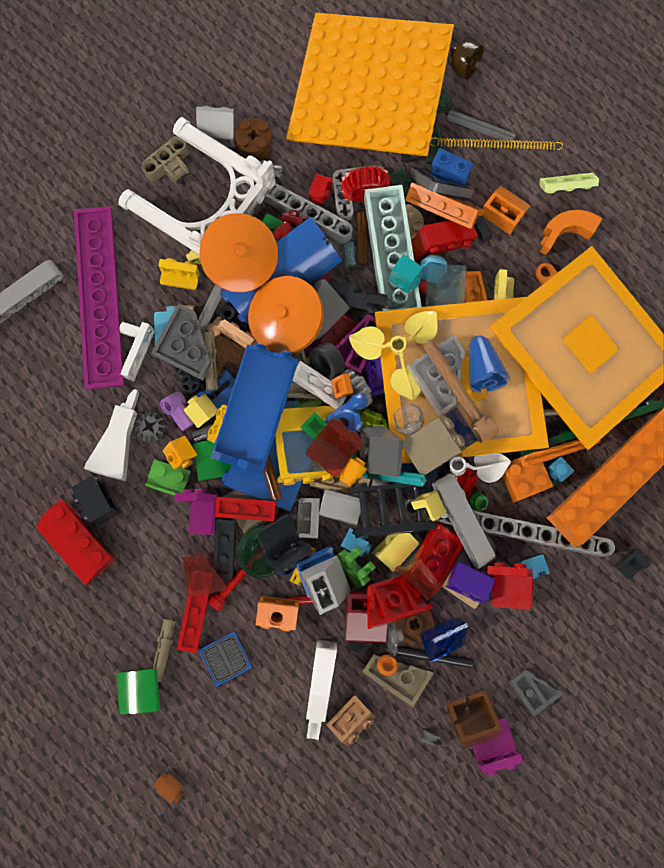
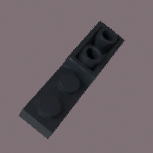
[327,279,394,315]

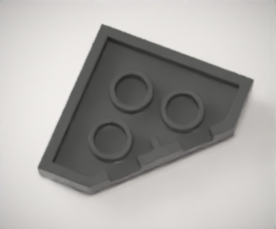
[151,303,212,381]

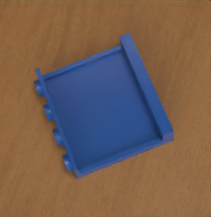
[222,431,317,514]

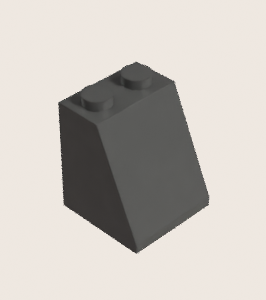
[311,279,350,340]

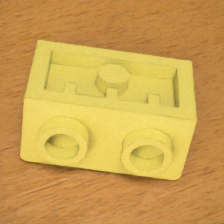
[494,269,514,300]

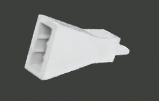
[84,389,139,481]
[306,639,337,740]

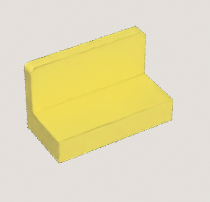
[371,533,419,572]

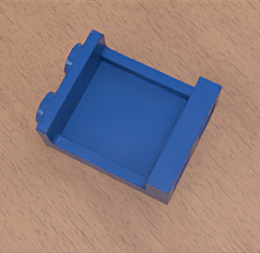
[431,148,474,198]

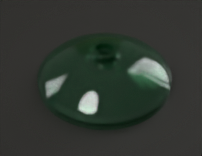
[237,521,277,579]

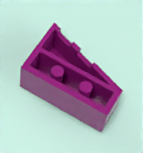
[324,314,376,375]

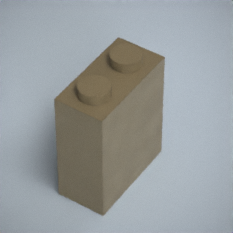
[403,415,466,475]

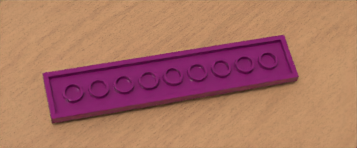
[74,206,125,390]

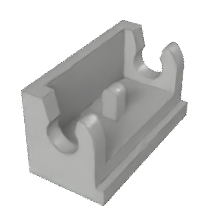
[297,498,320,539]

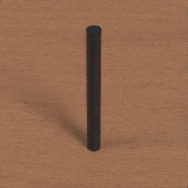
[393,646,473,668]

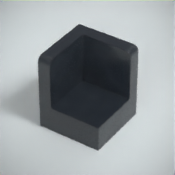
[614,549,650,579]

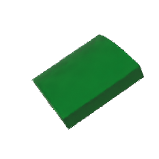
[193,440,232,482]
[116,669,160,714]

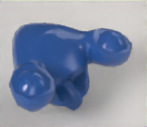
[325,393,368,451]

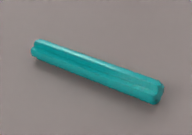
[362,471,426,487]

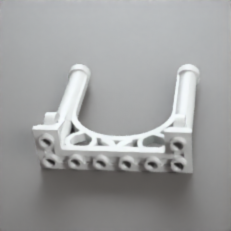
[119,117,275,254]

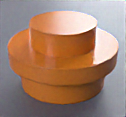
[377,655,398,676]

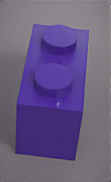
[445,562,495,604]

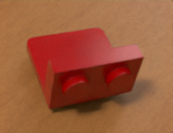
[487,562,533,609]

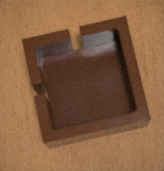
[447,690,502,750]

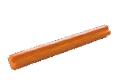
[520,439,601,467]

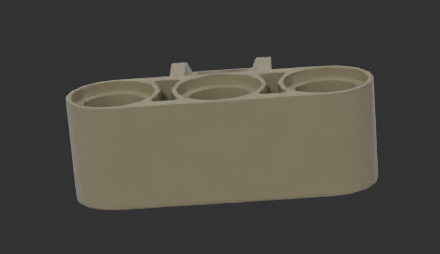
[142,136,190,184]

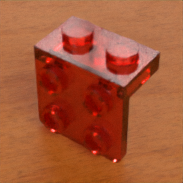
[305,417,365,477]

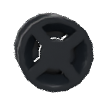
[181,374,200,396]

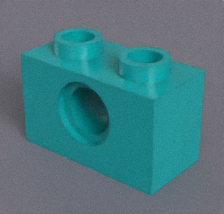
[389,254,423,294]

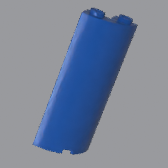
[221,217,342,325]
[210,343,299,474]

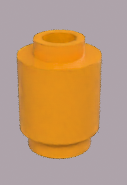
[339,457,367,488]

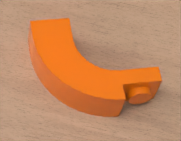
[540,210,602,255]

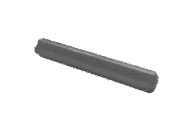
[447,109,515,143]

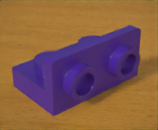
[365,357,385,398]

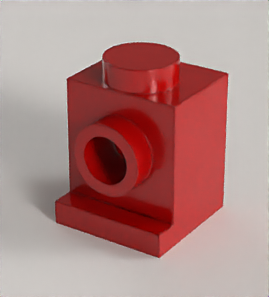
[309,174,333,206]

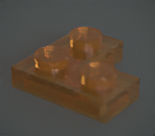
[215,335,246,378]

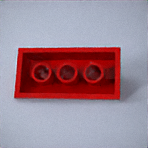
[36,499,116,586]

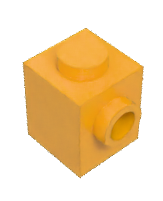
[163,436,197,470]

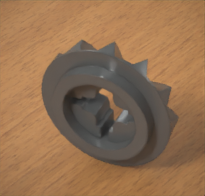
[134,412,166,443]

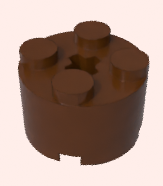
[235,118,273,161]

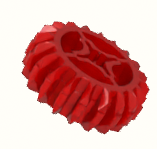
[341,165,391,202]

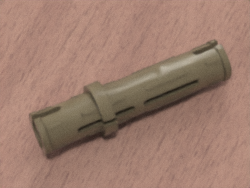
[203,332,218,391]
[153,619,176,682]

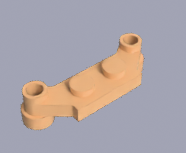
[205,316,257,348]

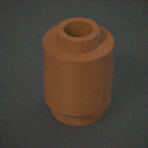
[153,772,185,804]

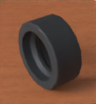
[309,342,345,381]

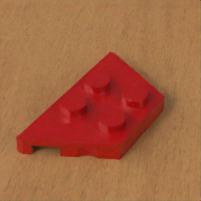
[367,576,433,629]

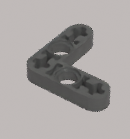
[409,166,474,198]

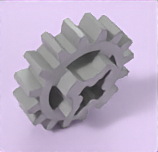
[342,369,372,407]

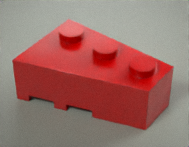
[411,220,478,262]

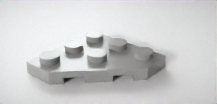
[406,335,465,416]

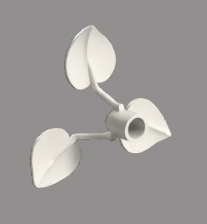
[441,453,510,518]

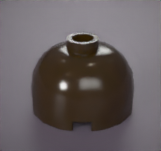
[450,41,484,80]

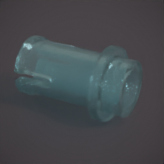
[342,243,357,267]

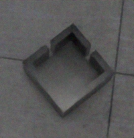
[71,476,120,525]

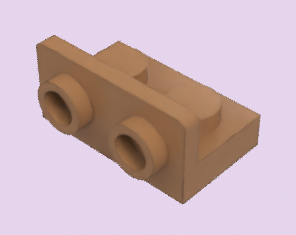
[327,695,376,746]

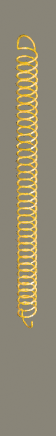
[430,138,563,150]

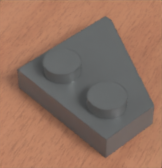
[508,670,563,717]

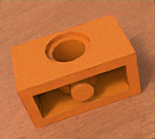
[256,595,300,631]

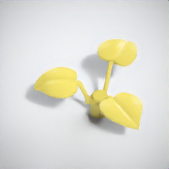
[349,311,437,400]

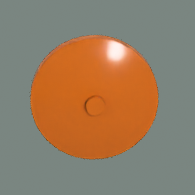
[199,213,278,293]
[248,276,324,354]

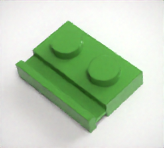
[145,459,191,496]

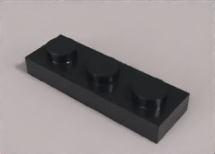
[213,518,236,579]

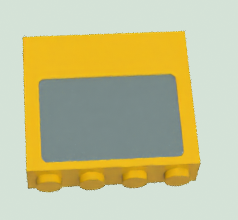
[274,406,355,486]

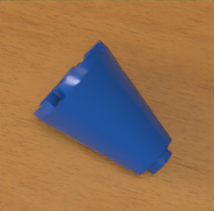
[469,336,510,392]

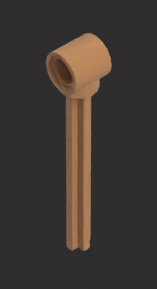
[422,339,499,443]

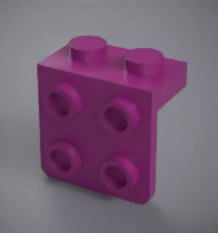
[175,489,217,535]
[473,718,523,776]

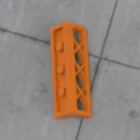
[405,183,484,229]

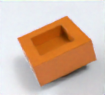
[331,374,353,399]

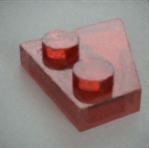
[183,554,228,597]

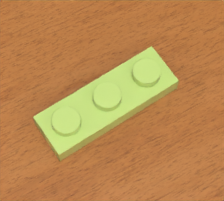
[540,173,599,193]

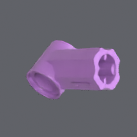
[160,392,194,431]

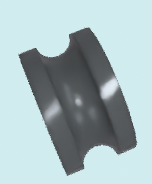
[420,730,441,747]

